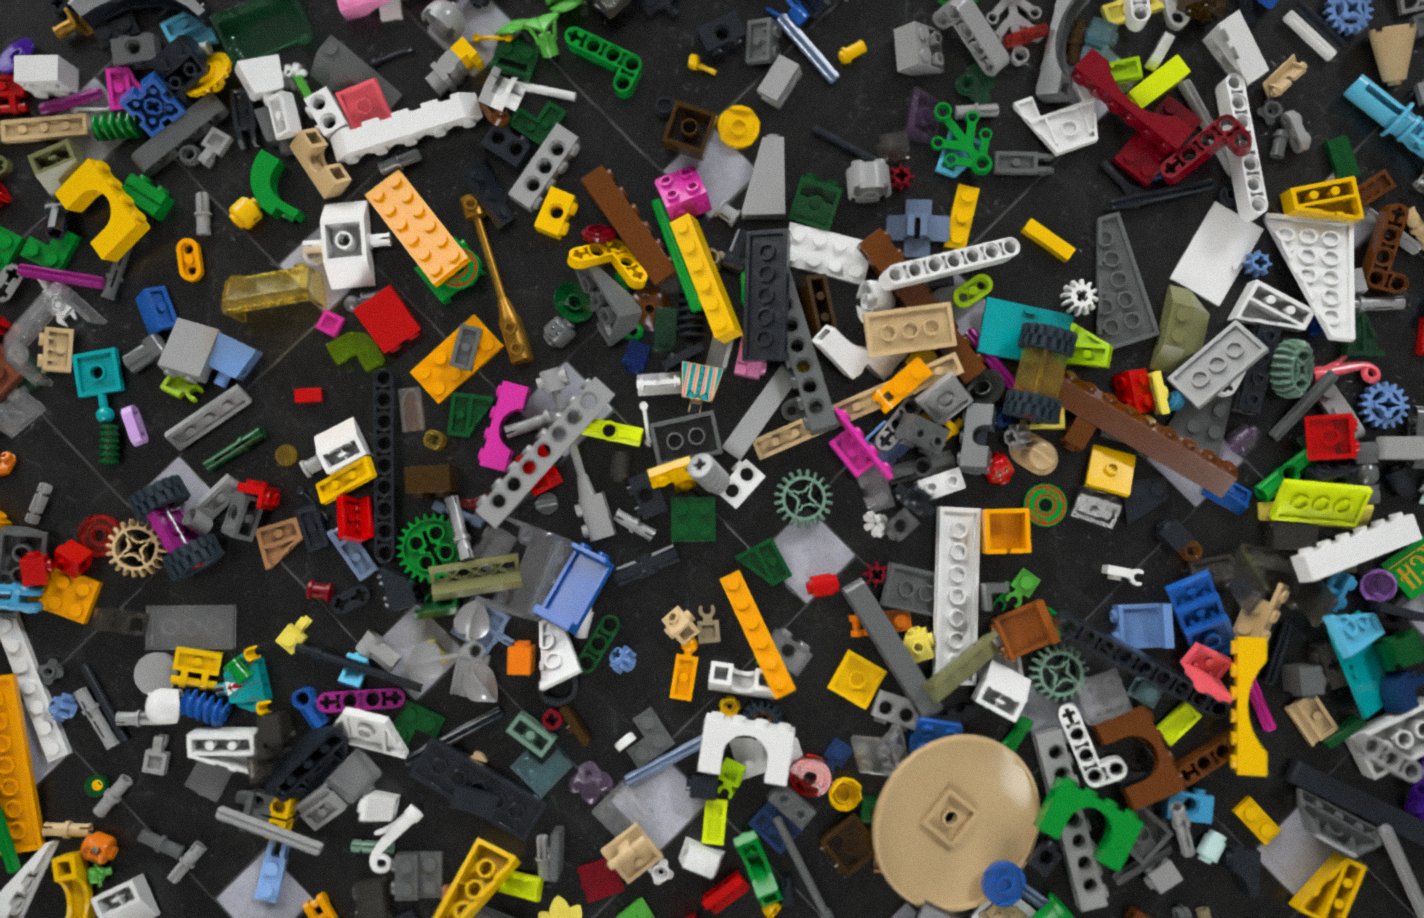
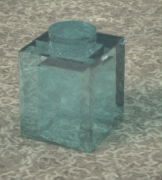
[1084,16,1119,52]
[1126,676,1164,709]

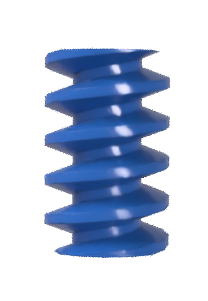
[179,689,232,727]

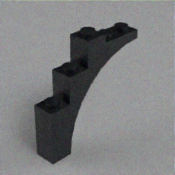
[69,0,214,29]

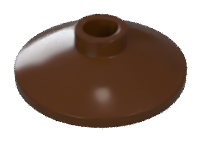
[633,288,671,331]

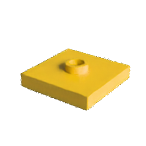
[1084,444,1136,497]
[827,649,888,710]

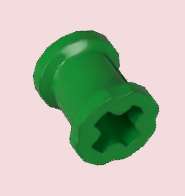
[223,656,255,686]

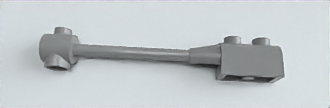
[536,367,617,541]

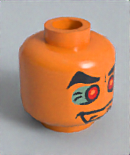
[81,831,119,865]

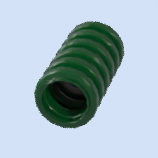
[98,424,121,465]

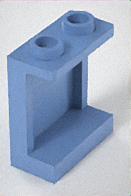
[1109,603,1175,649]

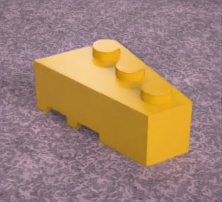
[1280,176,1364,223]
[1287,851,1367,918]

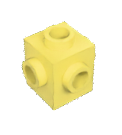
[902,626,936,663]

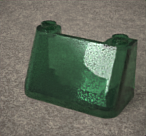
[209,0,315,67]

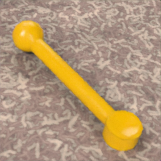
[472,33,513,43]

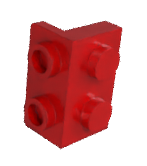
[1112,368,1156,413]
[237,479,280,510]
[336,495,374,543]

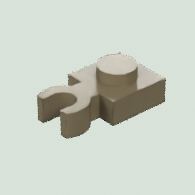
[697,605,721,645]

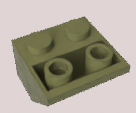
[27,139,86,201]

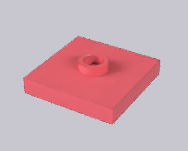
[335,77,392,130]

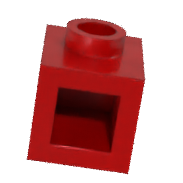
[54,539,93,579]
[19,551,54,587]

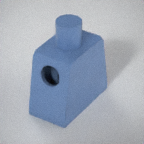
[209,332,263,388]

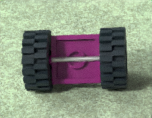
[127,475,225,581]

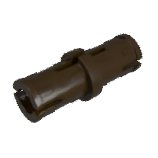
[1066,19,1088,66]

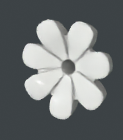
[282,63,308,91]
[863,511,888,538]

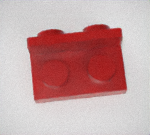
[702,870,750,914]

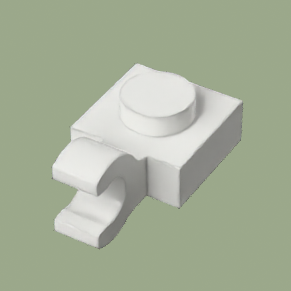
[1101,564,1144,586]

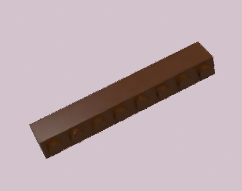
[856,228,986,385]

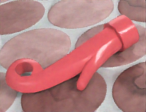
[1310,353,1381,385]

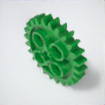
[396,513,465,584]

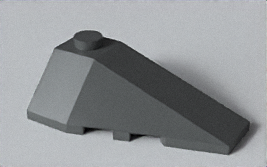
[310,35,403,111]
[575,265,643,346]
[0,525,48,618]

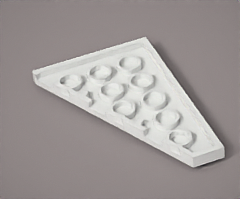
[1263,213,1355,342]

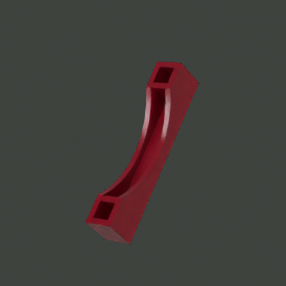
[1070,48,1194,156]

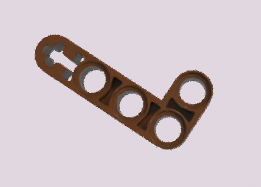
[1361,203,1409,293]
[1174,727,1234,786]

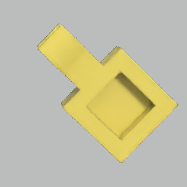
[275,615,313,655]

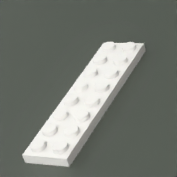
[932,506,981,685]

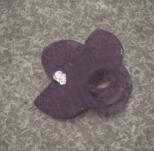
[569,761,613,804]

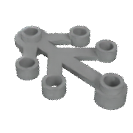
[985,0,1044,66]

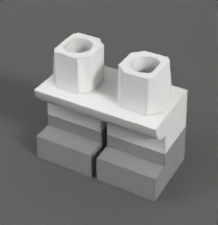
[478,66,526,112]

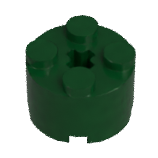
[1372,628,1424,671]

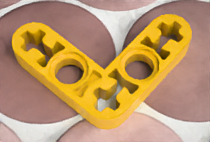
[567,239,648,290]

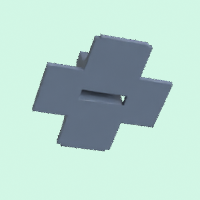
[886,199,950,258]

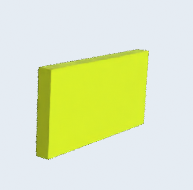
[1269,479,1373,527]

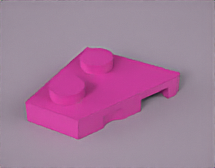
[105,67,140,113]

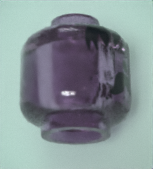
[1227,424,1262,456]

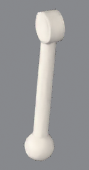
[70,106,111,114]
[639,402,653,447]

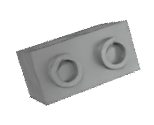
[870,688,919,732]

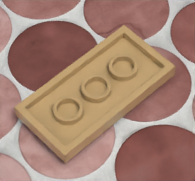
[862,302,957,358]

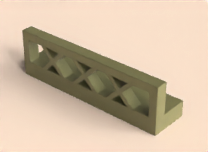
[428,553,523,602]
[921,630,1000,704]

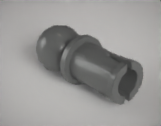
[344,289,382,312]

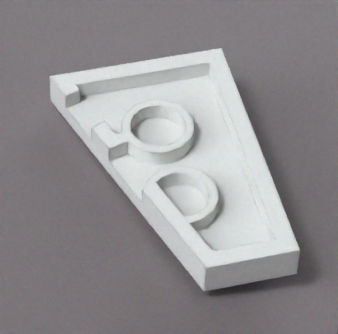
[729,737,804,780]

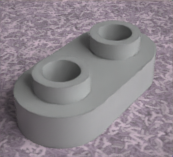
[1280,110,1311,153]

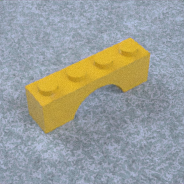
[51,850,96,918]

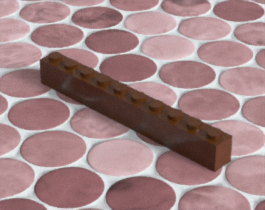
[1026,359,1238,498]

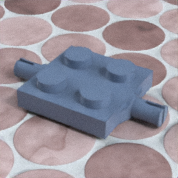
[450,595,515,655]

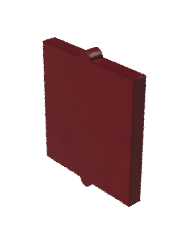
[577,858,625,903]

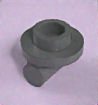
[535,493,559,515]

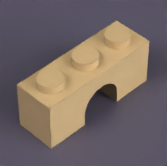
[289,127,352,199]

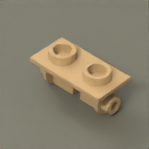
[1262,54,1308,99]

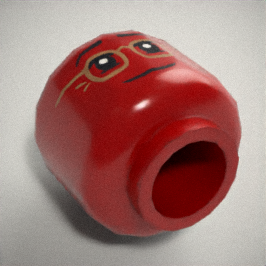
[985,451,1014,485]

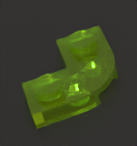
[326,331,387,372]

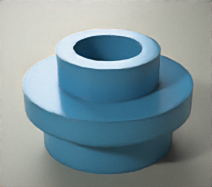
[1167,390,1185,412]

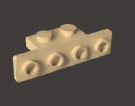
[1233,582,1289,642]

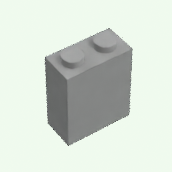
[157,318,222,384]

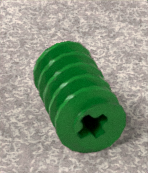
[91,111,144,142]

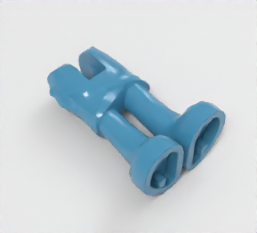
[0,582,44,614]

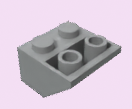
[894,21,944,76]

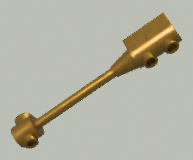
[460,193,535,366]

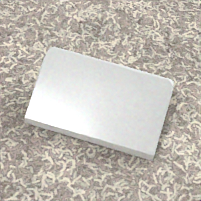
[266,91,302,140]

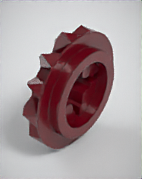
[581,224,616,244]

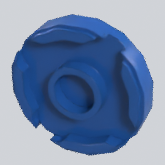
[981,860,1026,907]

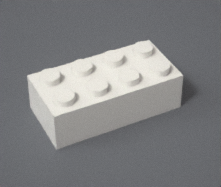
[1345,696,1424,780]

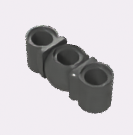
[1349,441,1380,505]

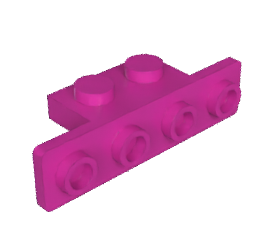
[828,407,893,482]

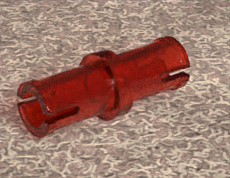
[1003,22,1049,49]

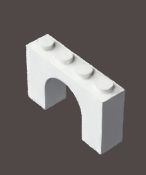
[697,711,795,786]

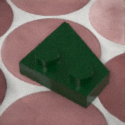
[734,537,792,586]

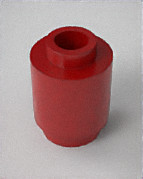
[806,573,839,598]

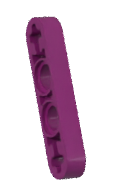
[316,688,406,713]

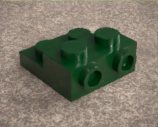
[788,172,843,231]

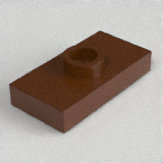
[1357,169,1397,208]

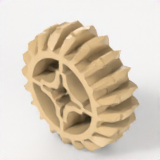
[105,519,168,578]

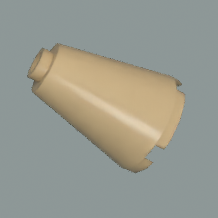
[1369,23,1417,86]

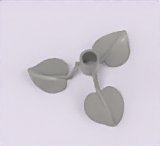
[405,599,498,703]

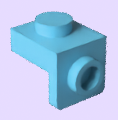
[338,652,370,690]

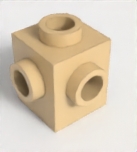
[661,606,700,646]

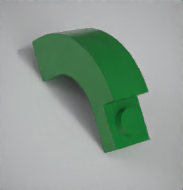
[250,149,305,223]
[733,831,783,908]

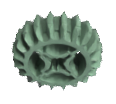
[1269,339,1316,399]
[774,469,833,528]
[1028,643,1090,703]

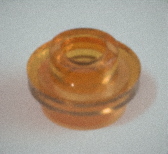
[1179,540,1202,562]

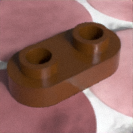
[479,102,510,127]

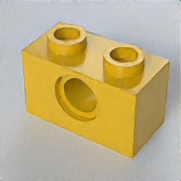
[534,186,578,240]

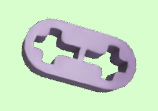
[121,405,148,447]

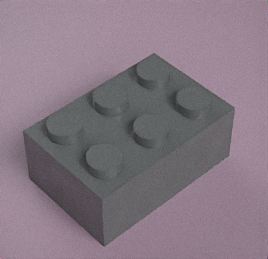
[649,410,723,466]

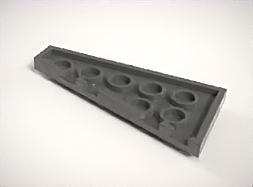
[1096,211,1160,350]

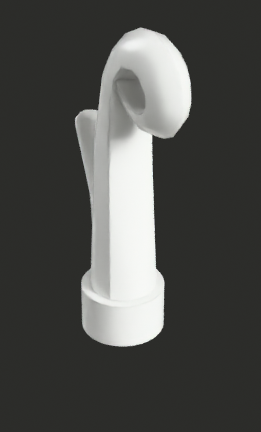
[369,803,424,874]

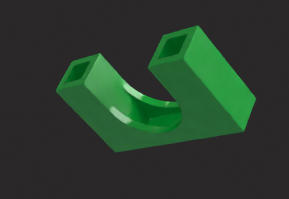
[1033,776,1144,872]

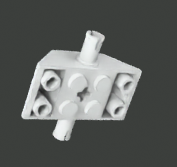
[302,200,393,290]

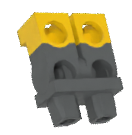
[235,787,299,840]

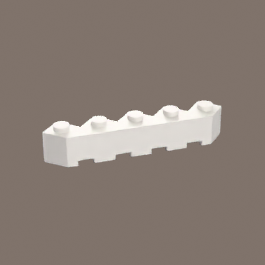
[330,92,483,164]

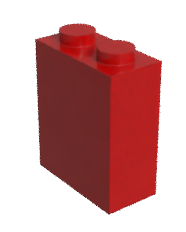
[353,284,421,354]

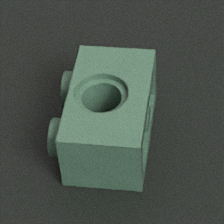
[506,710,558,758]

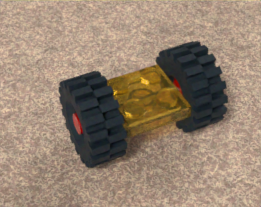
[1002,322,1078,425]

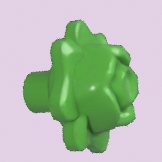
[87,863,112,888]

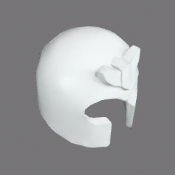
[145,688,184,725]

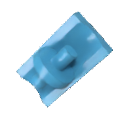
[1316,570,1358,613]

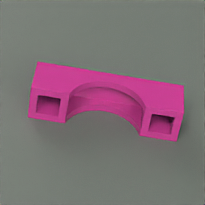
[478,380,531,473]

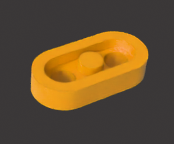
[176,238,204,282]

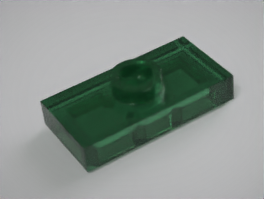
[653,306,678,352]

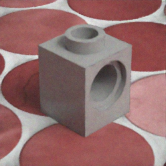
[1143,857,1183,894]

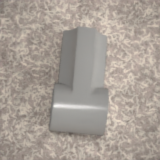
[355,629,403,671]

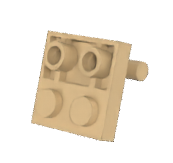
[601,822,664,884]

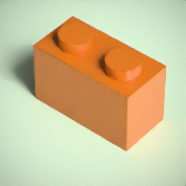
[507,640,537,675]

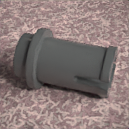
[1270,129,1291,159]

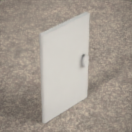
[1169,201,1264,307]

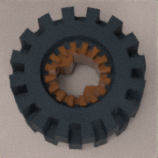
[742,698,782,740]

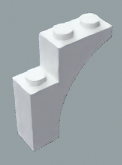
[811,325,908,380]

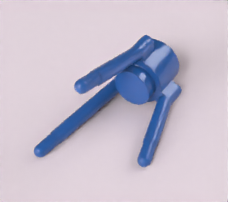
[766,0,810,28]

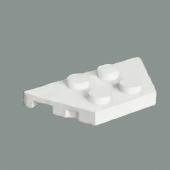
[333,707,409,759]

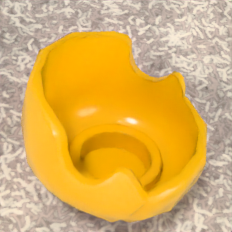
[828,777,862,812]

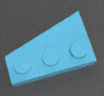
[1322,613,1385,659]

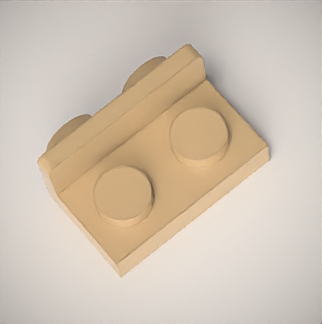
[37,327,74,373]

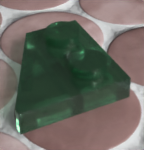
[1342,312,1385,357]

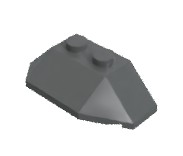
[1296,786,1382,858]

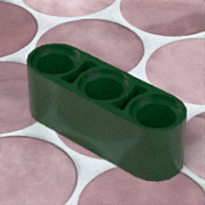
[578,614,621,673]

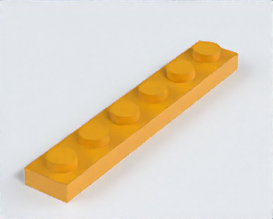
[720,570,796,700]

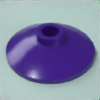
[0,38,34,73]

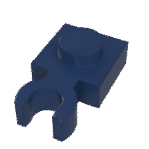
[817,736,854,778]

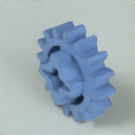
[1322,0,1374,36]
[1357,382,1410,430]

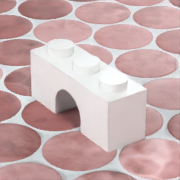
[708,661,774,700]

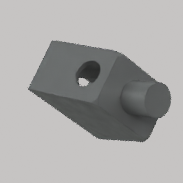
[254,102,302,156]

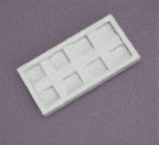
[789,222,869,285]

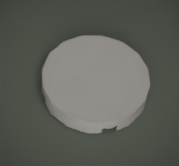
[134,652,180,695]

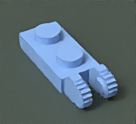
[254,839,290,904]

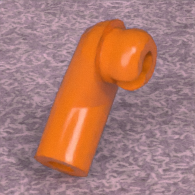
[0,451,16,476]

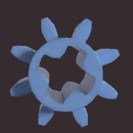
[1241,250,1272,279]
[609,645,636,674]
[48,693,78,722]

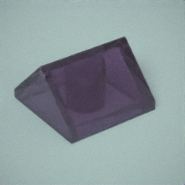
[903,87,942,144]

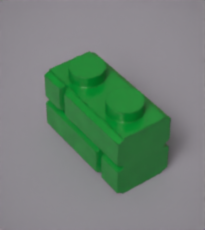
[122,173,175,222]

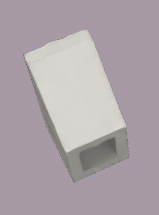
[358,789,401,821]

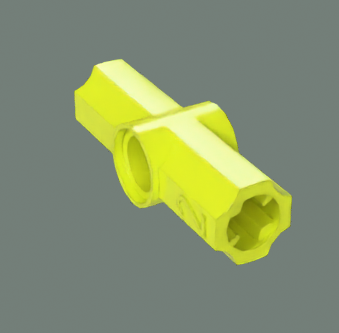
[577,415,644,447]

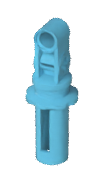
[1343,74,1424,159]

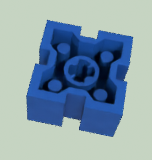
[119,70,186,138]

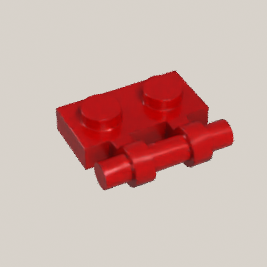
[0,74,30,116]

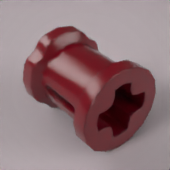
[306,580,334,603]
[542,707,564,730]

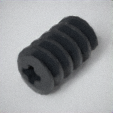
[676,291,705,338]

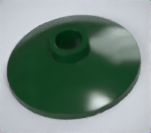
[553,282,593,323]

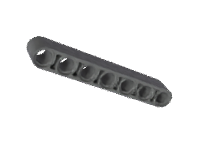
[841,577,943,719]

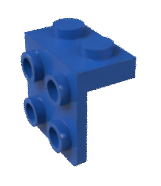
[908,717,963,755]

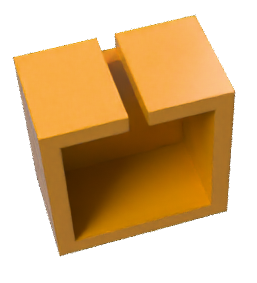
[980,508,1031,554]

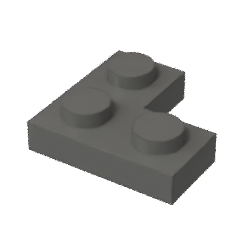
[626,706,675,769]

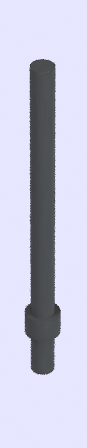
[773,816,834,918]

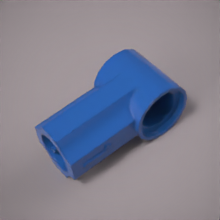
[292,686,331,729]

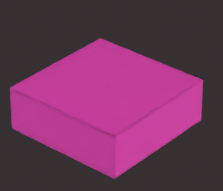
[315,309,346,339]

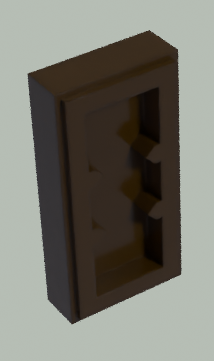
[559,704,592,747]

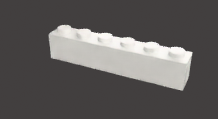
[1290,512,1423,582]

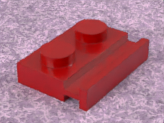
[515,445,564,497]

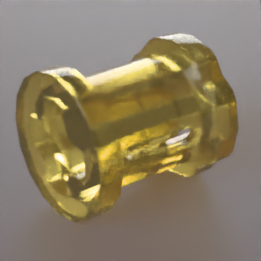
[423,429,447,451]

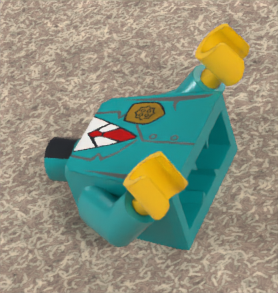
[215,645,273,715]

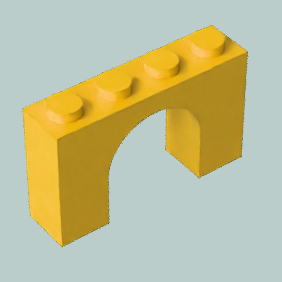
[54,158,151,262]

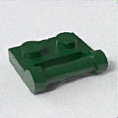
[489,35,541,84]

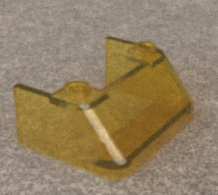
[221,263,327,322]

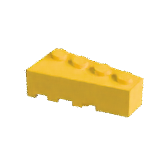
[433,838,521,918]

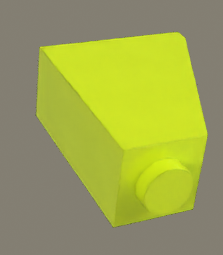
[1125,54,1191,109]

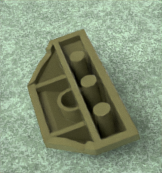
[1149,285,1210,374]

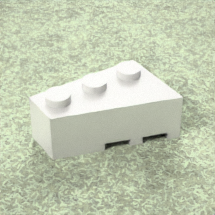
[1227,279,1314,332]

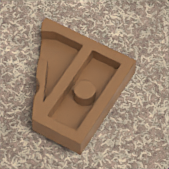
[256,517,304,570]

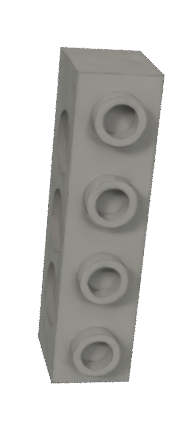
[508,123,581,213]

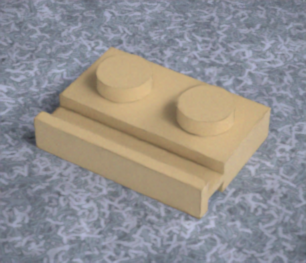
[1284,695,1339,746]

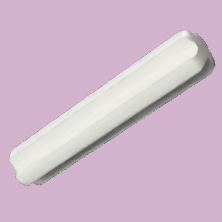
[1283,10,1337,61]

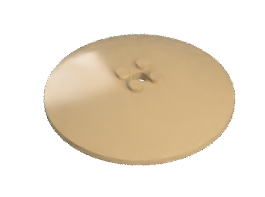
[873,734,1041,912]

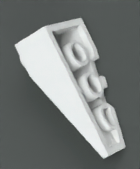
[0,839,60,918]

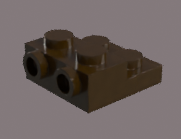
[818,812,875,878]

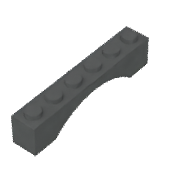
[1035,0,1090,104]

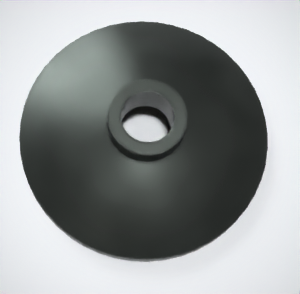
[962,369,1005,404]

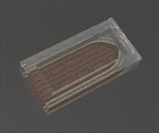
[398,387,426,433]

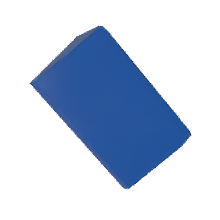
[1201,482,1252,515]

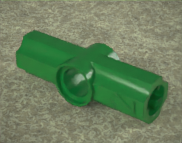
[1253,449,1318,503]

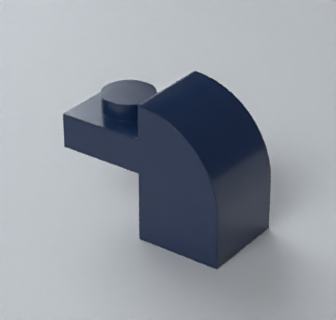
[1380,670,1424,712]

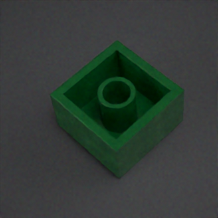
[671,497,716,542]

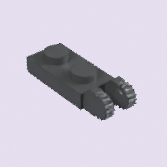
[993,151,1054,175]

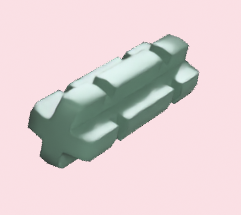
[350,839,395,855]

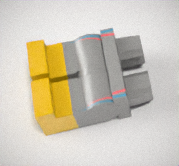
[425,36,485,97]

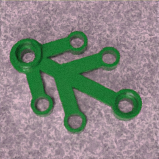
[930,102,993,176]

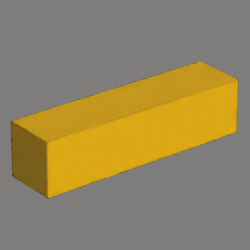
[1021,218,1076,263]

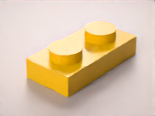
[1231,795,1281,845]

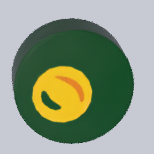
[84,774,110,798]

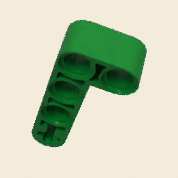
[564,26,643,99]

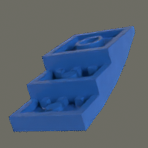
[1164,570,1235,656]

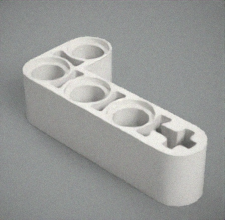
[1057,700,1127,788]

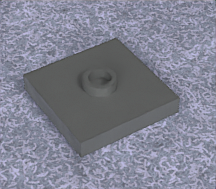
[547,825,565,882]

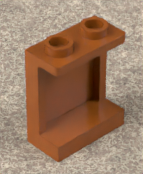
[989,599,1061,662]

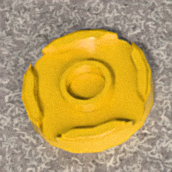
[717,105,760,149]

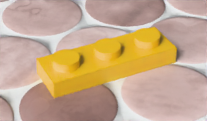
[943,184,980,250]
[315,456,377,505]

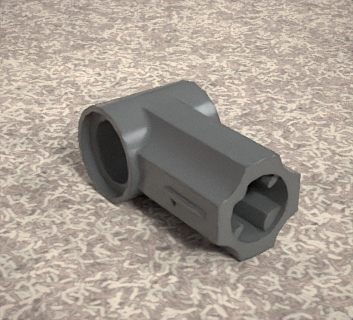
[122,333,166,373]

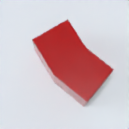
[294,387,323,404]

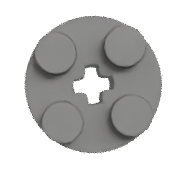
[846,158,892,203]

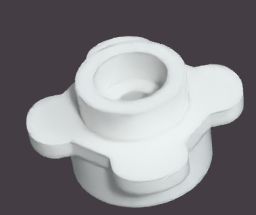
[648,858,674,885]

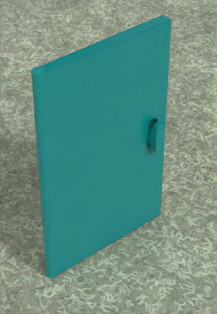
[976,297,1074,370]
[1327,610,1385,719]

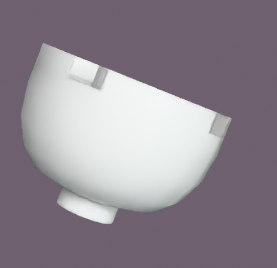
[856,280,896,323]

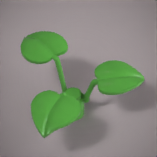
[494,0,587,58]

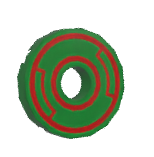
[443,246,481,290]
[1023,483,1067,527]

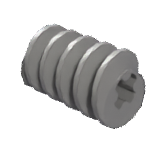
[687,453,730,495]

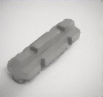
[25,482,53,525]

